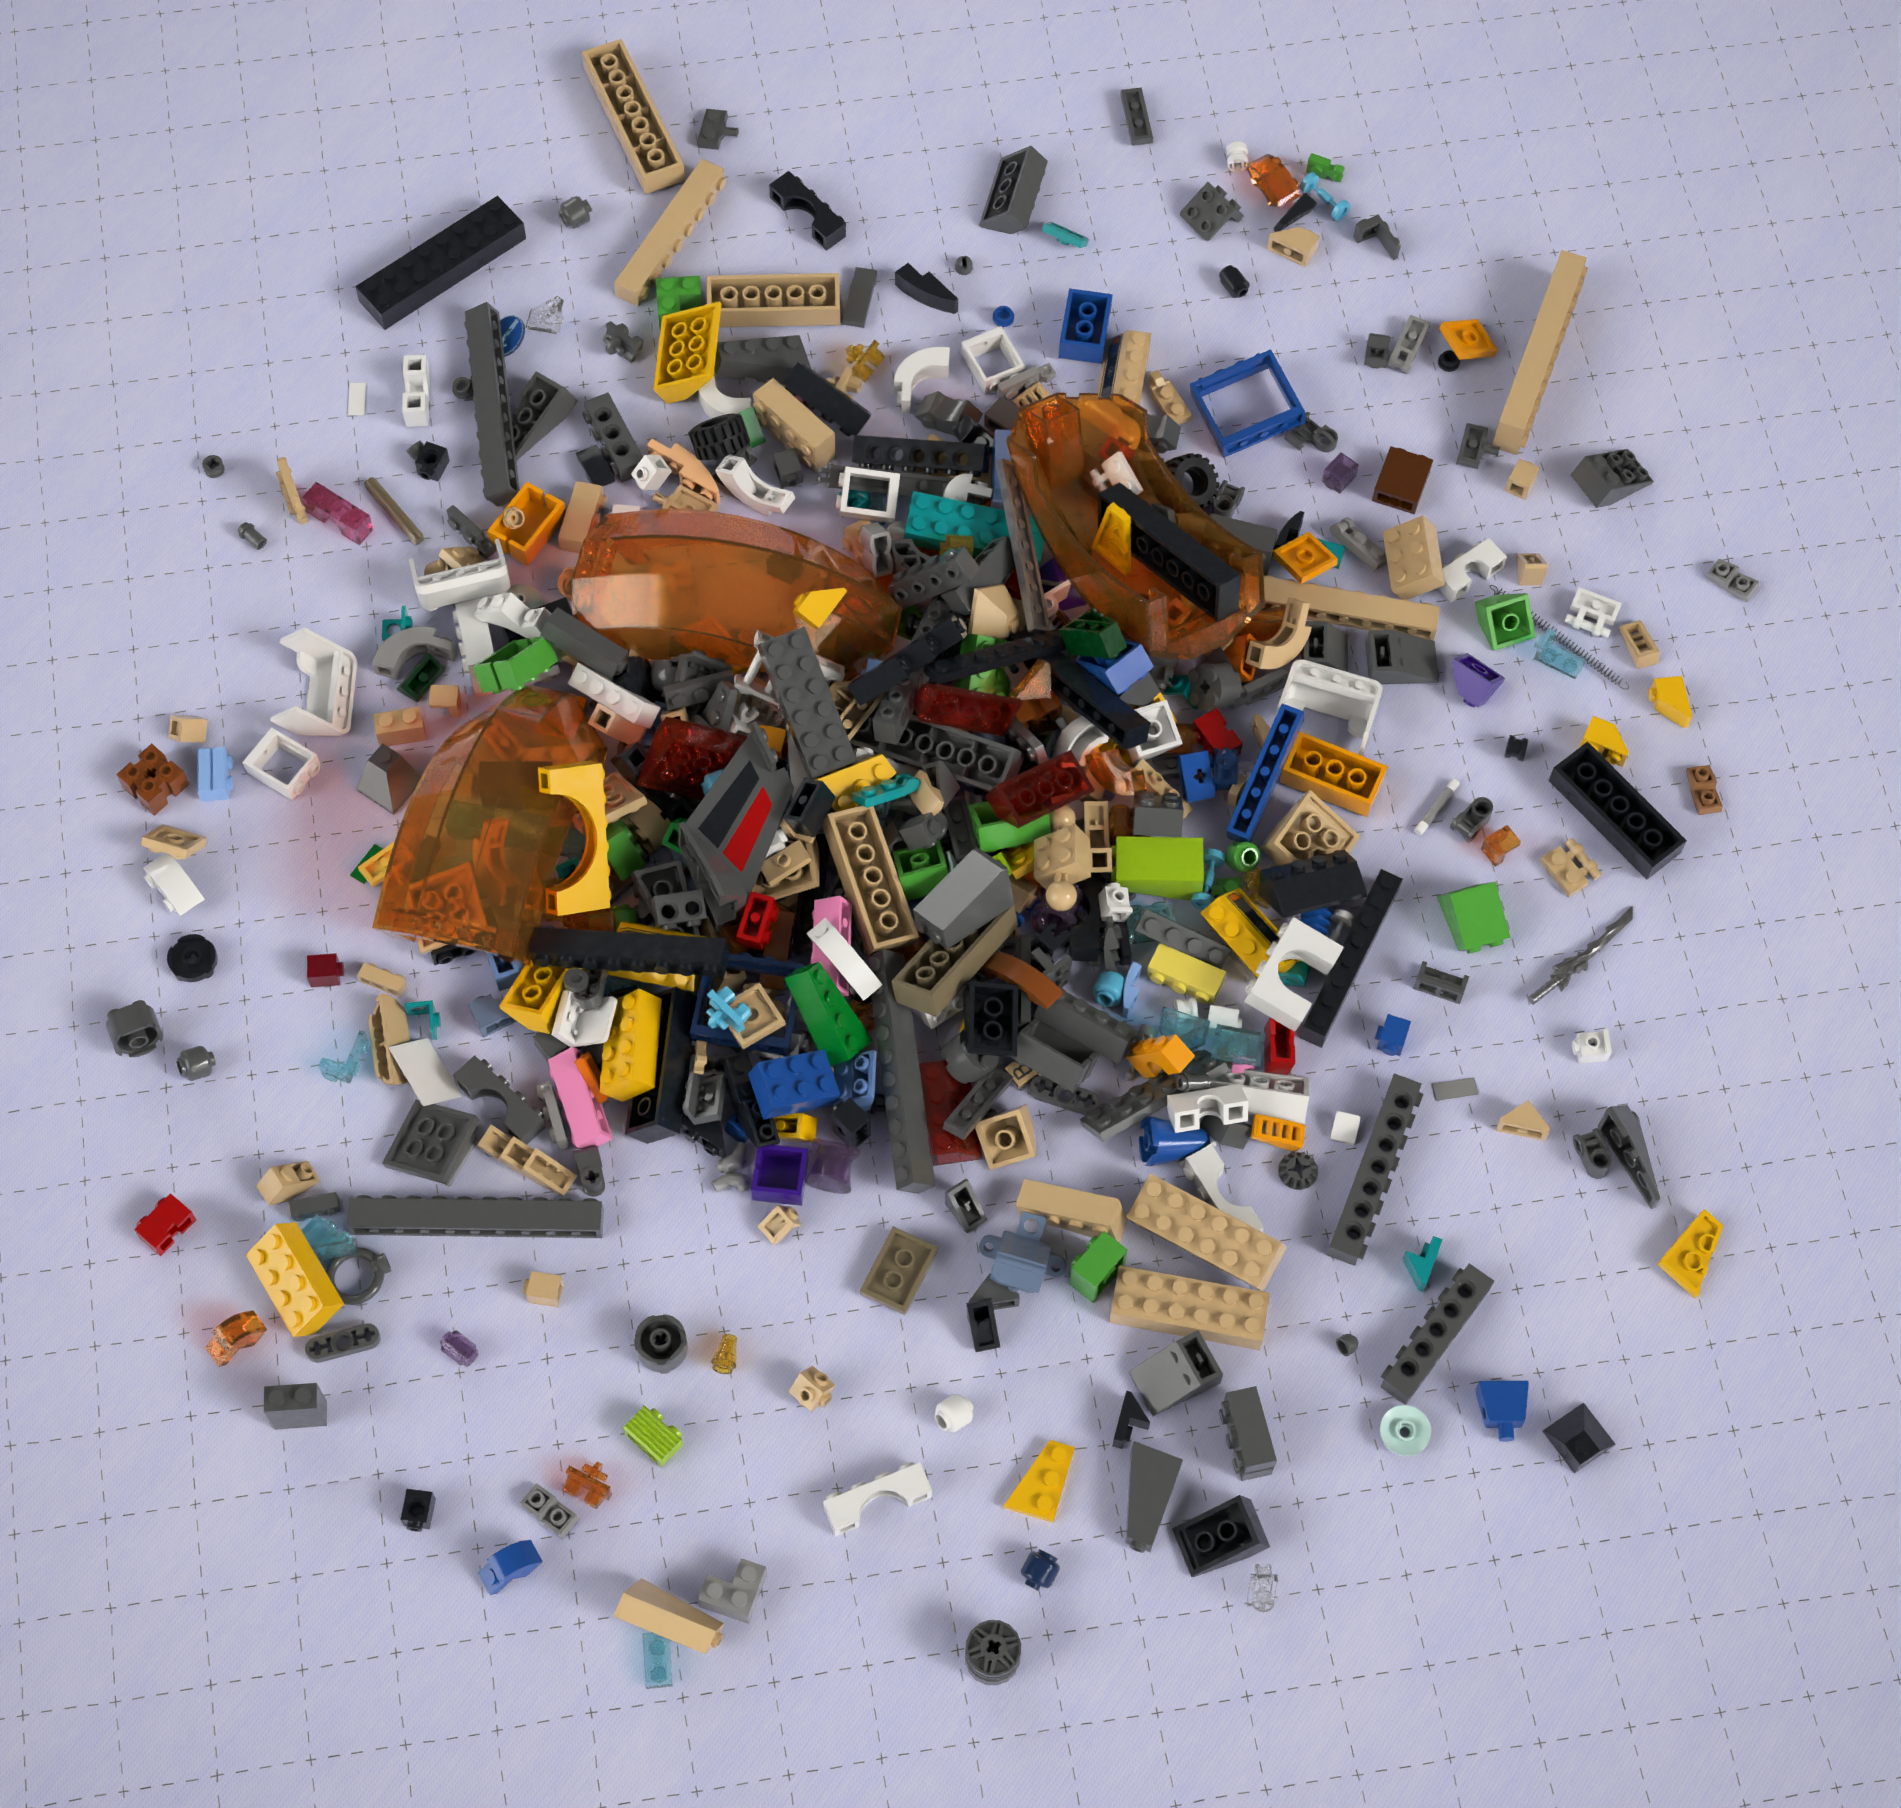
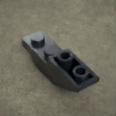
[722,1053,780,1149]

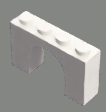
[1244,917,1344,1032]

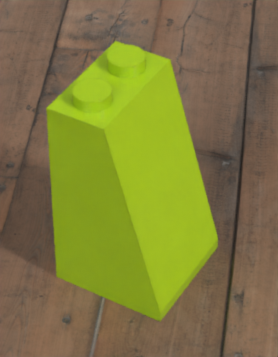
[1111,836,1204,901]

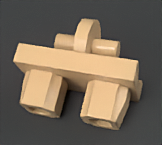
[826,367,862,399]

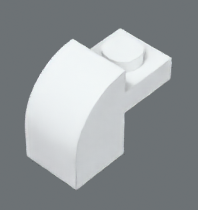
[943,474,993,502]

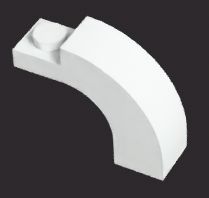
[894,347,950,414]
[698,371,751,419]
[715,455,795,516]
[807,918,882,1000]

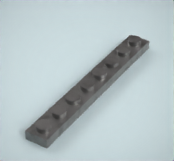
[995,459,1051,634]

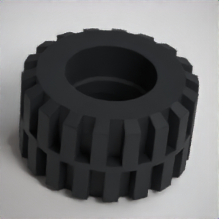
[688,413,750,461]
[1156,453,1219,513]

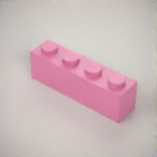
[811,896,852,997]
[548,1047,613,1149]

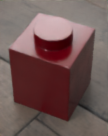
[307,953,344,988]

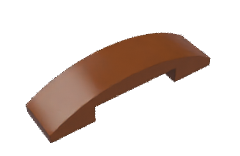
[977,951,1063,1009]

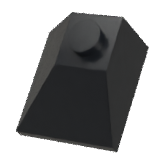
[1542,1403,1616,1473]

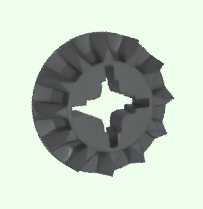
[1278,1151,1318,1190]

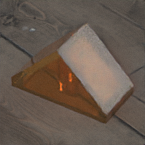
[1008,659,1051,700]

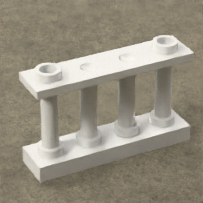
[734,630,845,706]

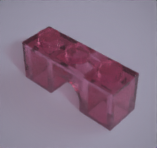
[302,482,374,545]

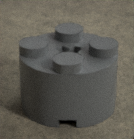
[1188,662,1242,710]
[106,1000,163,1057]
[941,1029,999,1084]
[635,1314,688,1374]

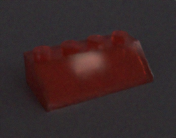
[913,684,1023,736]
[985,750,1095,829]
[919,1060,982,1166]

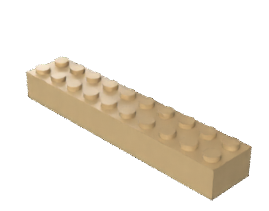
[1492,250,1588,455]

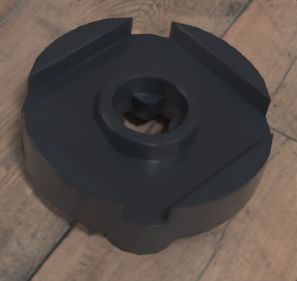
[167,934,218,982]

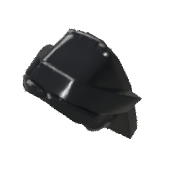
[611,656,653,702]

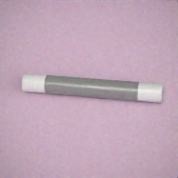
[1414,778,1460,836]

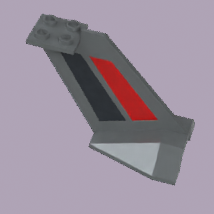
[678,721,794,935]

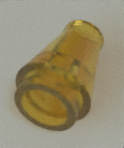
[711,1334,737,1374]

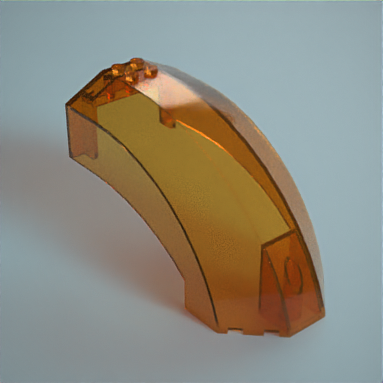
[1006,393,1265,659]
[572,509,902,683]
[372,685,608,966]

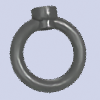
[325,1247,392,1305]

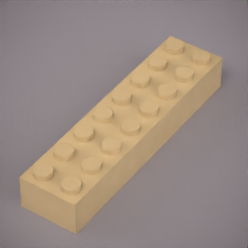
[582,39,685,194]

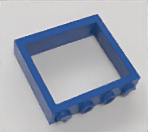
[1190,349,1305,458]

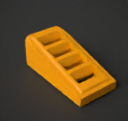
[1251,1114,1306,1152]

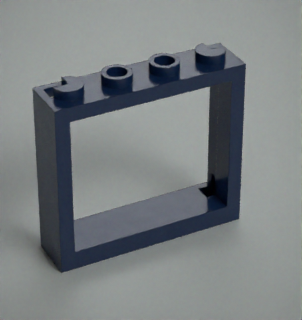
[690,952,805,1056]

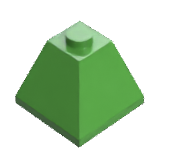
[1475,593,1536,651]

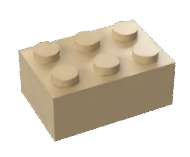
[1383,515,1445,600]

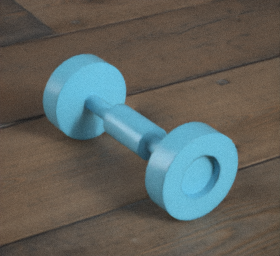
[1299,172,1351,221]
[1191,849,1226,910]

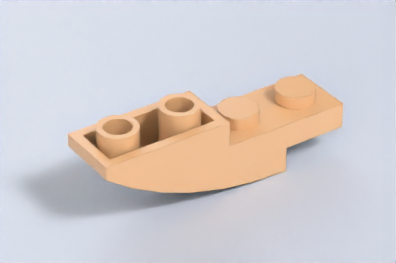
[647,439,720,504]

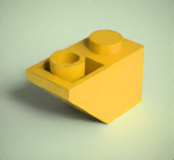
[1579,716,1629,767]

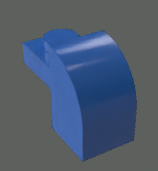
[478,1540,543,1595]

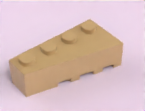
[1015,1179,1128,1243]

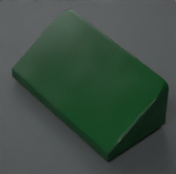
[396,653,446,702]

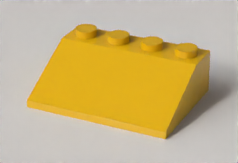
[653,301,722,404]

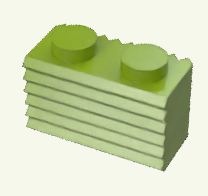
[623,1406,683,1468]

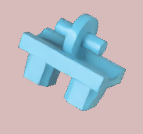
[706,986,751,1033]

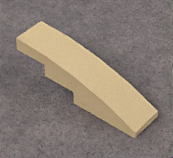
[476,1125,578,1197]

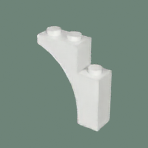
[474,592,565,662]

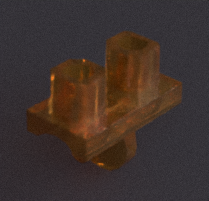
[563,1461,612,1509]

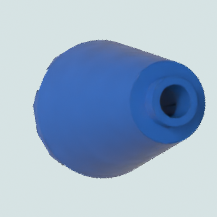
[1139,1116,1210,1166]

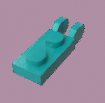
[852,773,920,808]

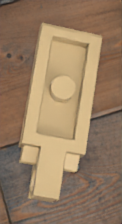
[1149,370,1193,425]

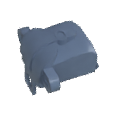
[979,1211,1067,1293]

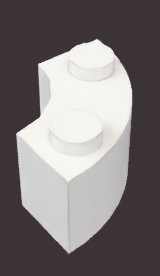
[1051,716,1108,767]
[143,853,205,916]

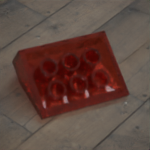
[637,716,748,800]

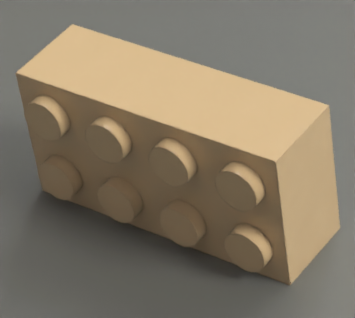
[753,378,836,473]

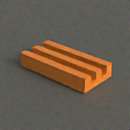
[574,1051,609,1104]

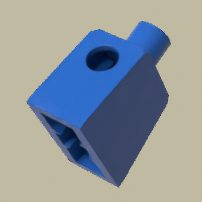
[1475,1381,1529,1442]

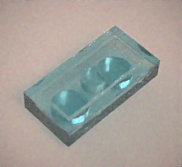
[642,1632,673,1689]

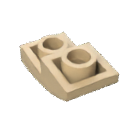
[909,770,944,816]

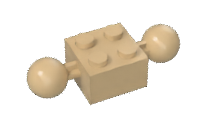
[1034,804,1091,911]

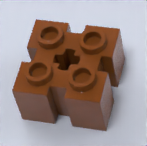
[1007,685,1062,732]
[116,743,190,816]

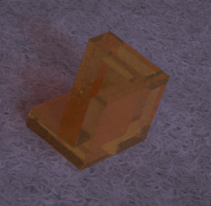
[1481,825,1521,867]

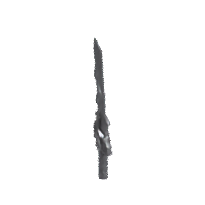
[1528,906,1633,1005]

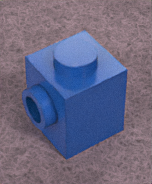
[1375,1014,1411,1056]

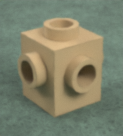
[788,1365,835,1412]

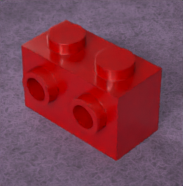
[736,891,779,951]

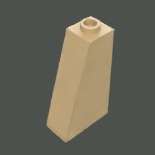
[613,1578,724,1654]

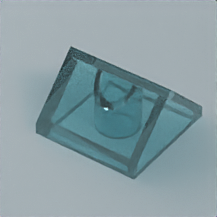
[1159,1006,1211,1051]
[1211,1024,1266,1067]

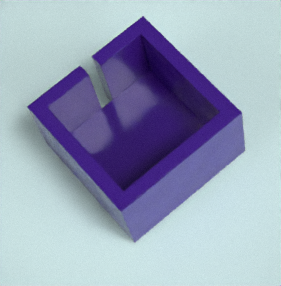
[751,1145,809,1206]

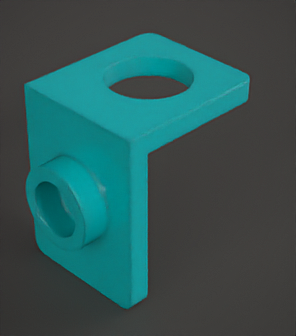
[382,606,413,641]
[1163,675,1198,709]
[1278,961,1310,987]
[405,1000,441,1040]

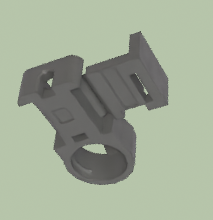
[1284,412,1338,453]

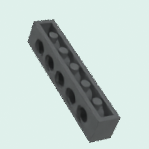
[1381,1263,1494,1405]

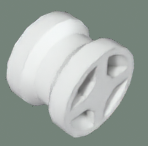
[1175,998,1198,1023]

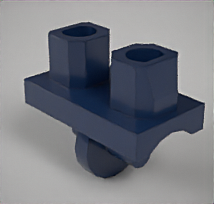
[1213,748,1238,790]

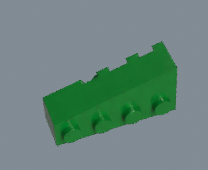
[784,962,873,1066]

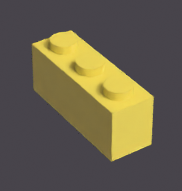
[1146,943,1226,1005]

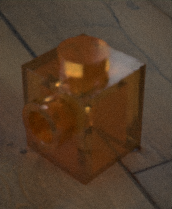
[1167,723,1197,753]

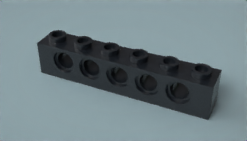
[852,435,990,477]

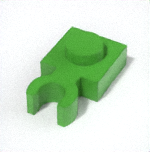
[1306,153,1345,182]
[1202,877,1243,898]

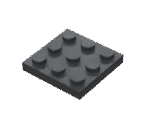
[382,1099,480,1184]

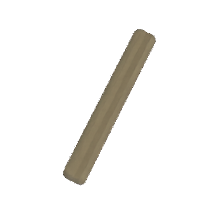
[364,477,424,545]

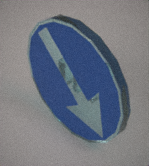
[500,315,525,357]

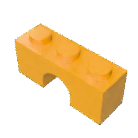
[1125,1034,1195,1079]

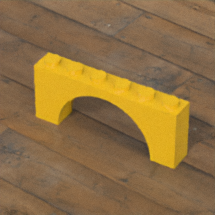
[538,761,612,916]

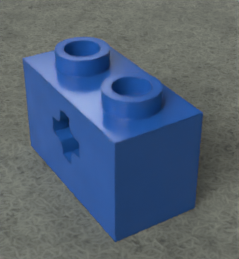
[1176,750,1218,802]

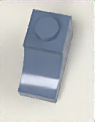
[468,994,518,1038]

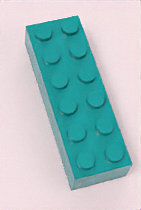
[903,491,1048,566]

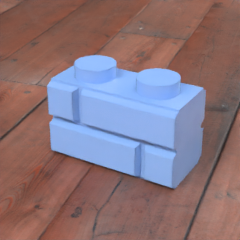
[197,747,234,802]

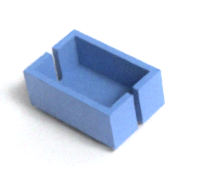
[991,429,1027,510]

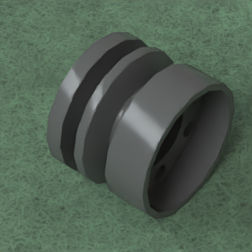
[965,1620,1021,1685]

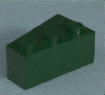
[1059,607,1127,660]

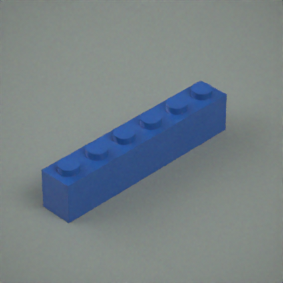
[1226,703,1304,842]

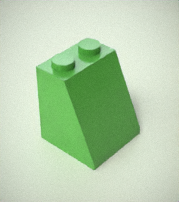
[1437,882,1511,954]

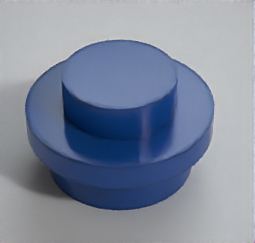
[992,306,1014,327]

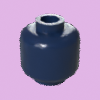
[1021,1549,1060,1591]

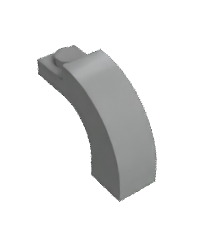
[372,627,457,680]

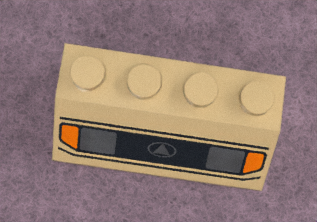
[1097,330,1152,411]

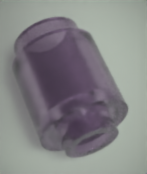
[440,1330,479,1367]

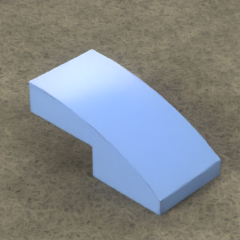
[1122,962,1142,1019]

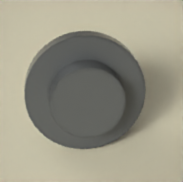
[452,377,473,399]

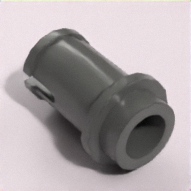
[238,522,267,550]
[1177,1073,1211,1092]

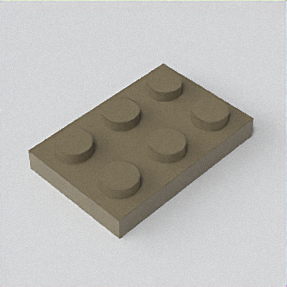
[860,1226,939,1315]

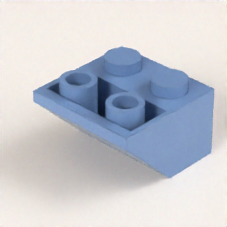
[832,1050,877,1112]

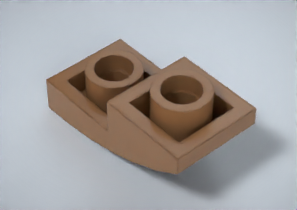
[1686,765,1723,815]

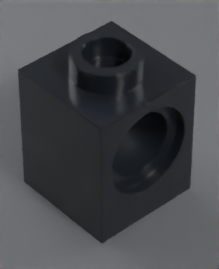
[415,441,450,482]
[400,1489,436,1532]

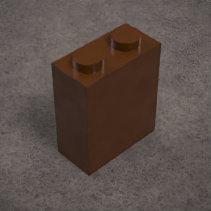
[1372,446,1433,515]

